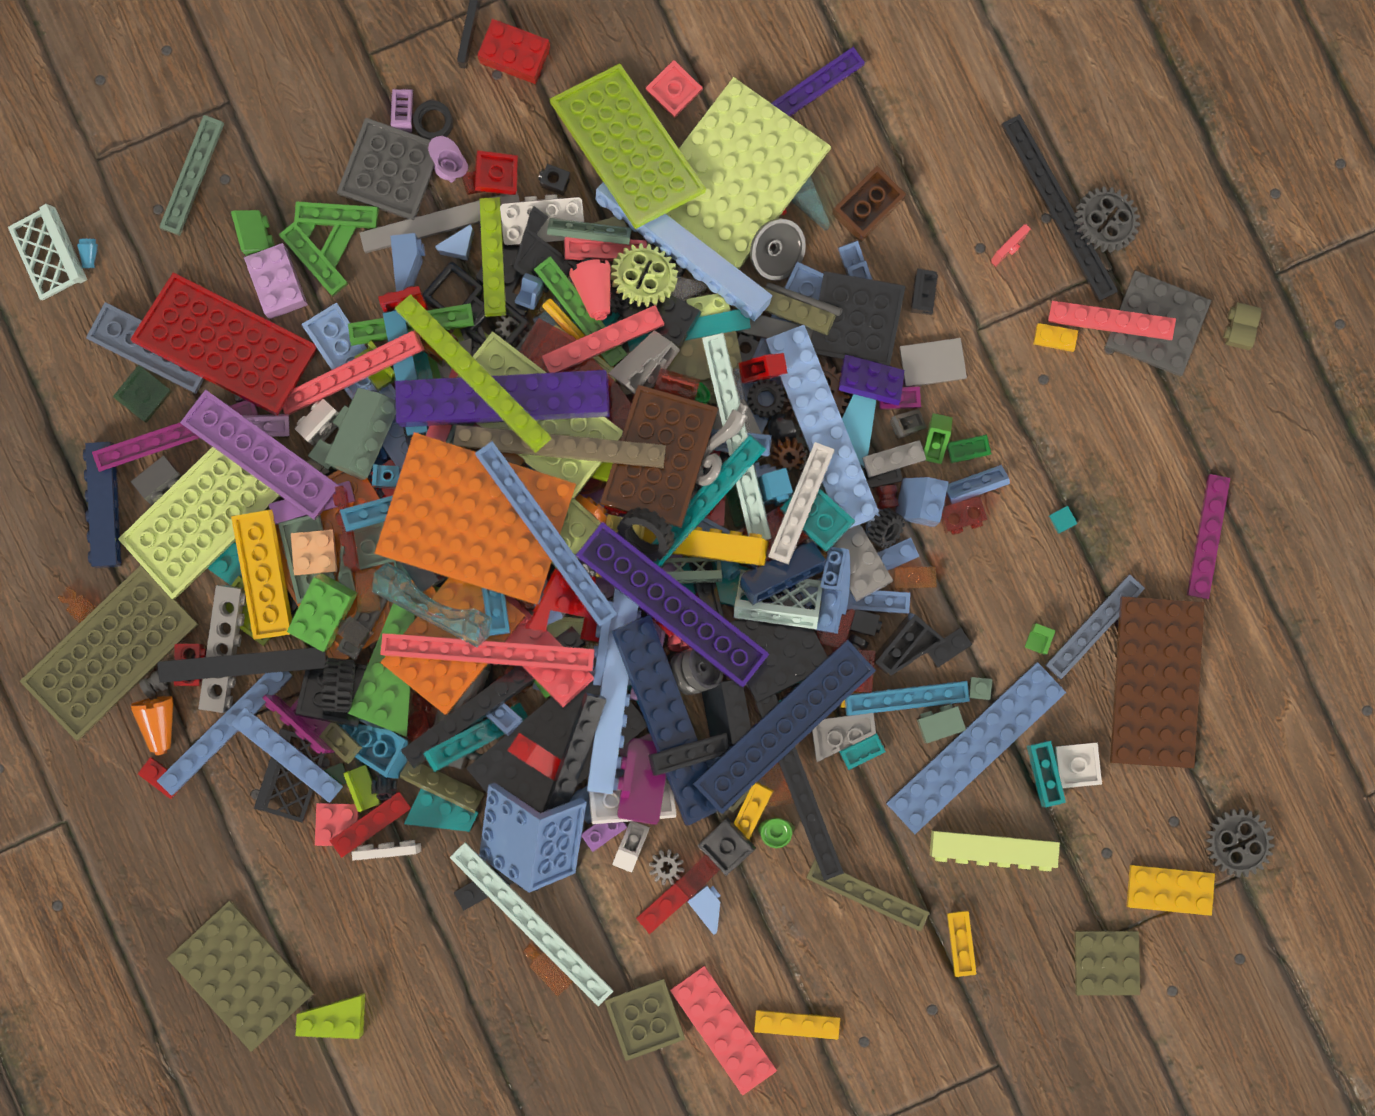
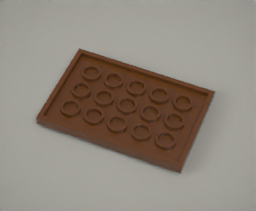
[600,385,719,528]

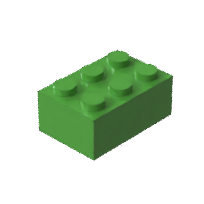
[287,573,358,652]

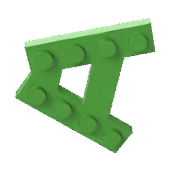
[279,202,378,297]

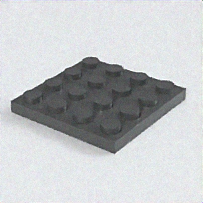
[337,117,435,220]
[1104,271,1212,377]

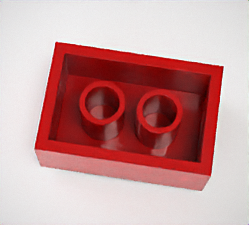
[477,19,551,84]

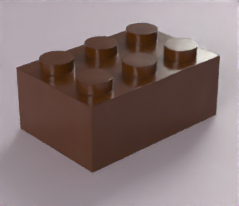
[832,166,906,242]

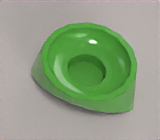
[757,818,795,848]

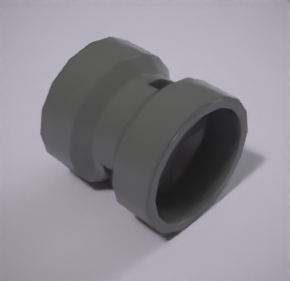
[139,670,168,699]

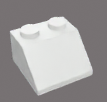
[295,399,339,447]

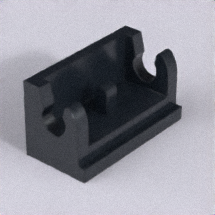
[910,268,938,315]

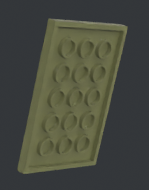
[167,900,315,1052]

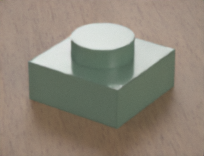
[969,677,992,700]

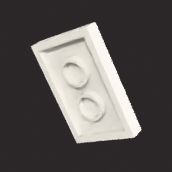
[352,840,421,860]

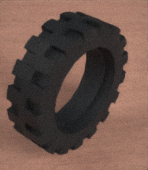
[617,507,674,561]

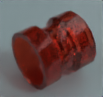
[876,485,899,509]

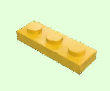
[734,782,773,840]
[947,911,977,977]

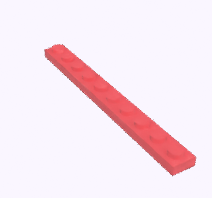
[380,633,595,671]

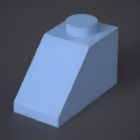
[687,885,721,935]

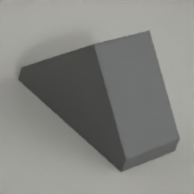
[889,409,927,440]

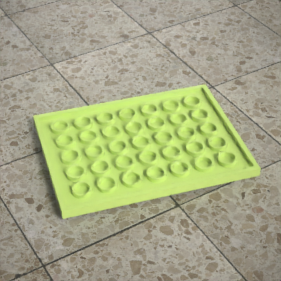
[665,77,831,269]

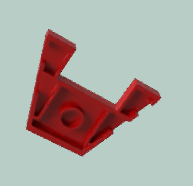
[525,569,599,642]

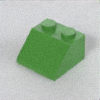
[231,210,275,257]

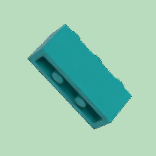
[1026,741,1066,807]

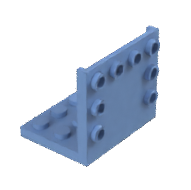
[479,783,586,892]

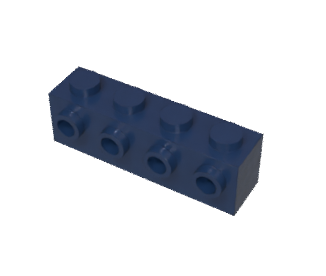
[740,541,826,605]

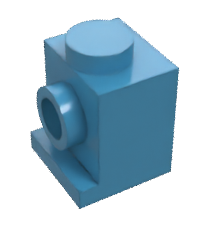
[372,464,401,489]

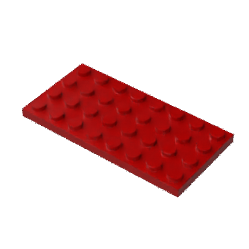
[131,272,318,416]

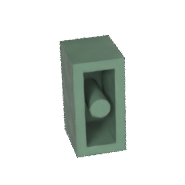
[917,704,966,743]

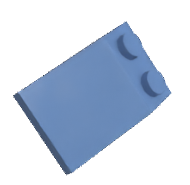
[390,233,425,292]

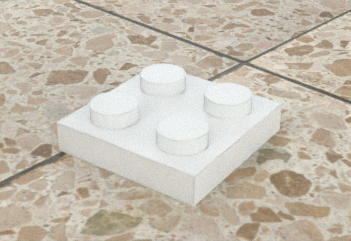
[1055,743,1102,788]

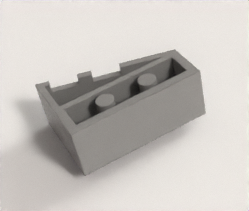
[609,331,680,394]

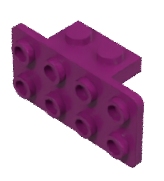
[263,694,334,754]
[617,738,666,825]

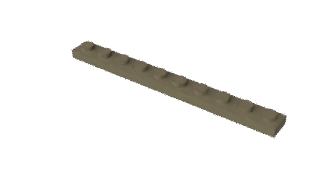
[454,425,666,468]

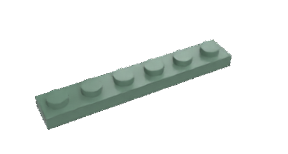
[159,115,224,236]

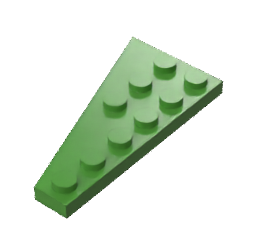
[348,596,416,737]

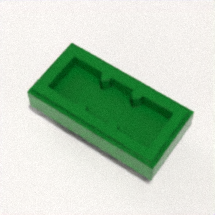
[947,434,992,464]

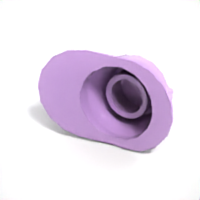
[428,136,468,182]

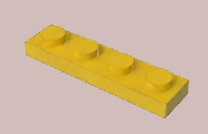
[754,1010,840,1039]

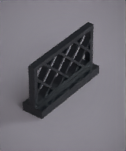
[254,728,325,823]

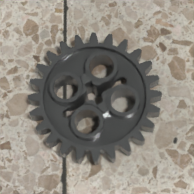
[1074,186,1140,253]
[1204,809,1275,877]

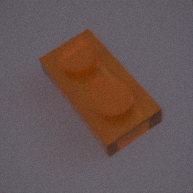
[354,568,381,613]

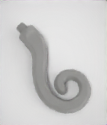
[696,403,748,486]

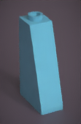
[842,394,876,468]

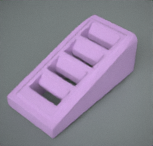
[391,89,413,133]

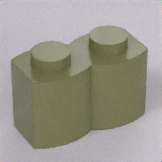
[1223,302,1262,350]

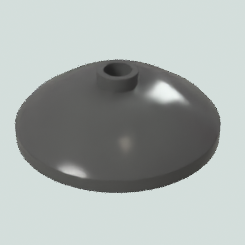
[750,218,806,280]

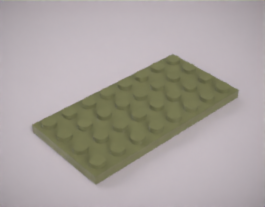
[20,565,199,741]

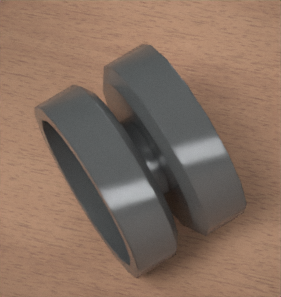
[670,648,723,695]

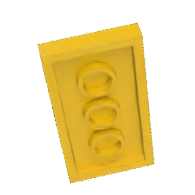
[1126,865,1215,916]

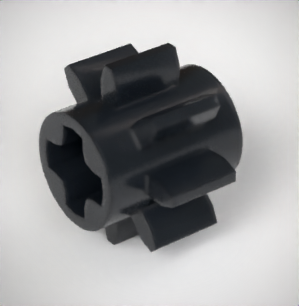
[371,774,397,800]

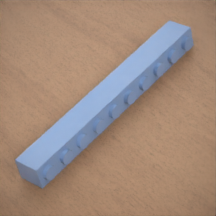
[595,182,772,321]
[587,587,641,794]

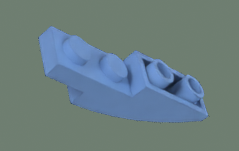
[816,547,850,634]

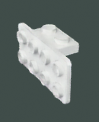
[500,194,584,245]

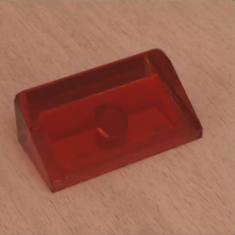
[654,368,701,401]

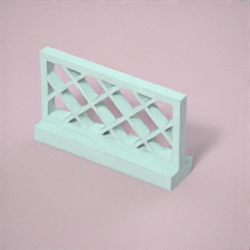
[8,204,88,301]
[734,570,822,629]

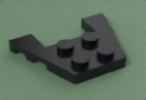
[513,206,582,293]
[476,244,530,317]

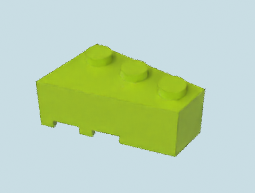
[296,993,365,1039]

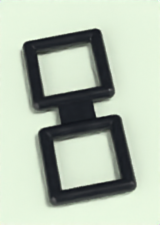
[422,262,529,346]

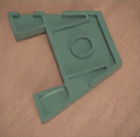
[338,522,412,592]

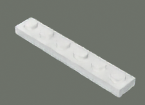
[769,442,834,564]

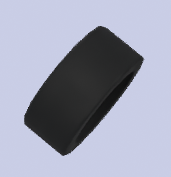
[413,100,453,140]

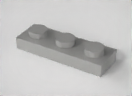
[862,440,926,477]

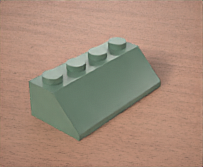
[324,388,396,481]

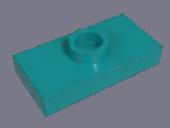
[839,733,886,770]

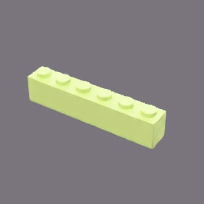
[930,831,1060,871]

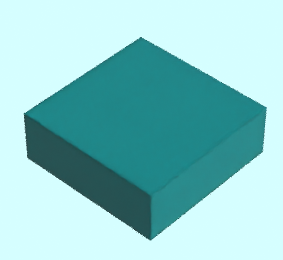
[1049,506,1077,534]

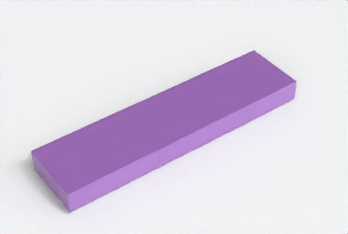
[269,481,356,525]

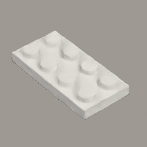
[588,776,676,824]

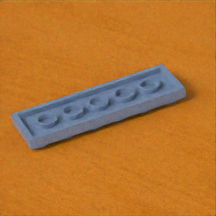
[86,302,204,394]

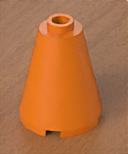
[131,696,173,755]

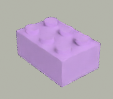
[244,243,308,319]

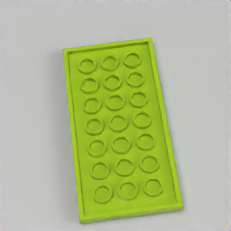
[550,64,706,229]

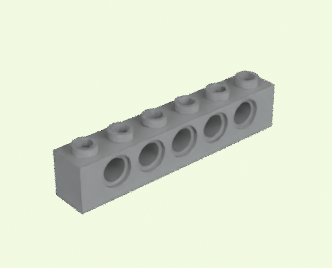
[198,584,247,713]

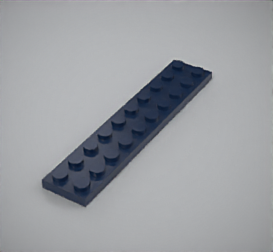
[611,615,718,826]
[693,639,876,814]

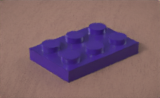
[839,355,905,406]

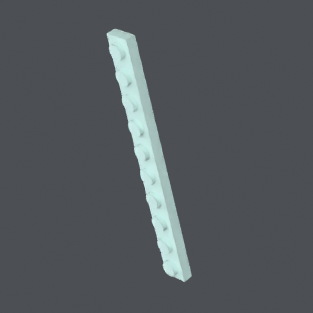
[702,333,771,540]
[450,842,613,1006]

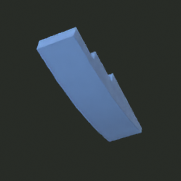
[837,240,872,279]

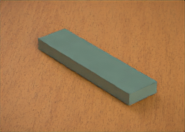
[547,218,631,245]

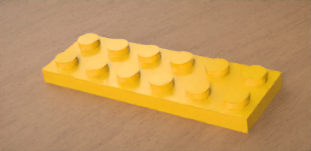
[231,510,292,640]

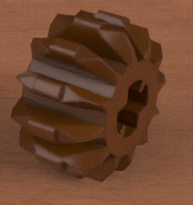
[770,436,806,473]

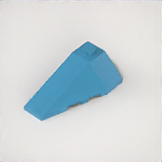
[339,724,408,779]

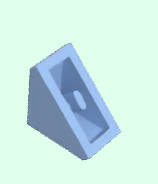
[435,225,474,260]

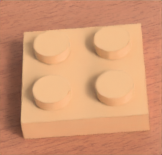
[291,530,337,576]

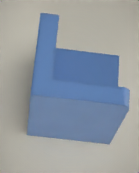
[515,273,544,310]

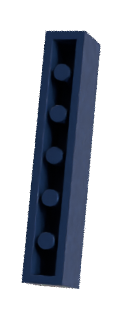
[83,441,122,568]

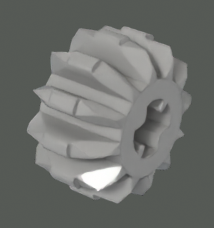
[495,315,530,347]
[649,849,684,885]

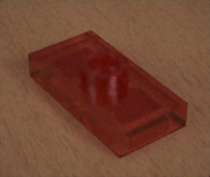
[676,854,720,899]

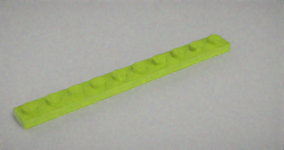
[395,294,551,453]

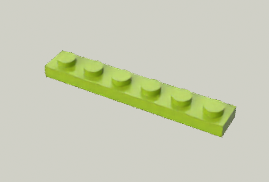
[480,197,506,317]

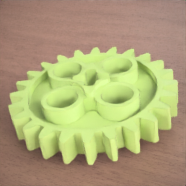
[611,243,678,307]

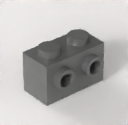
[131,455,182,505]

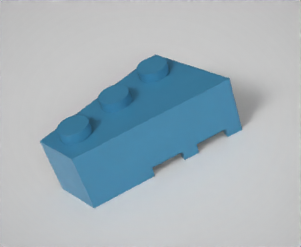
[758,468,793,506]

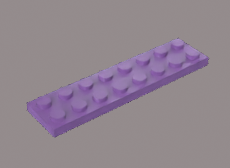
[180,390,340,520]

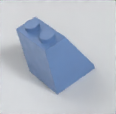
[895,477,948,527]

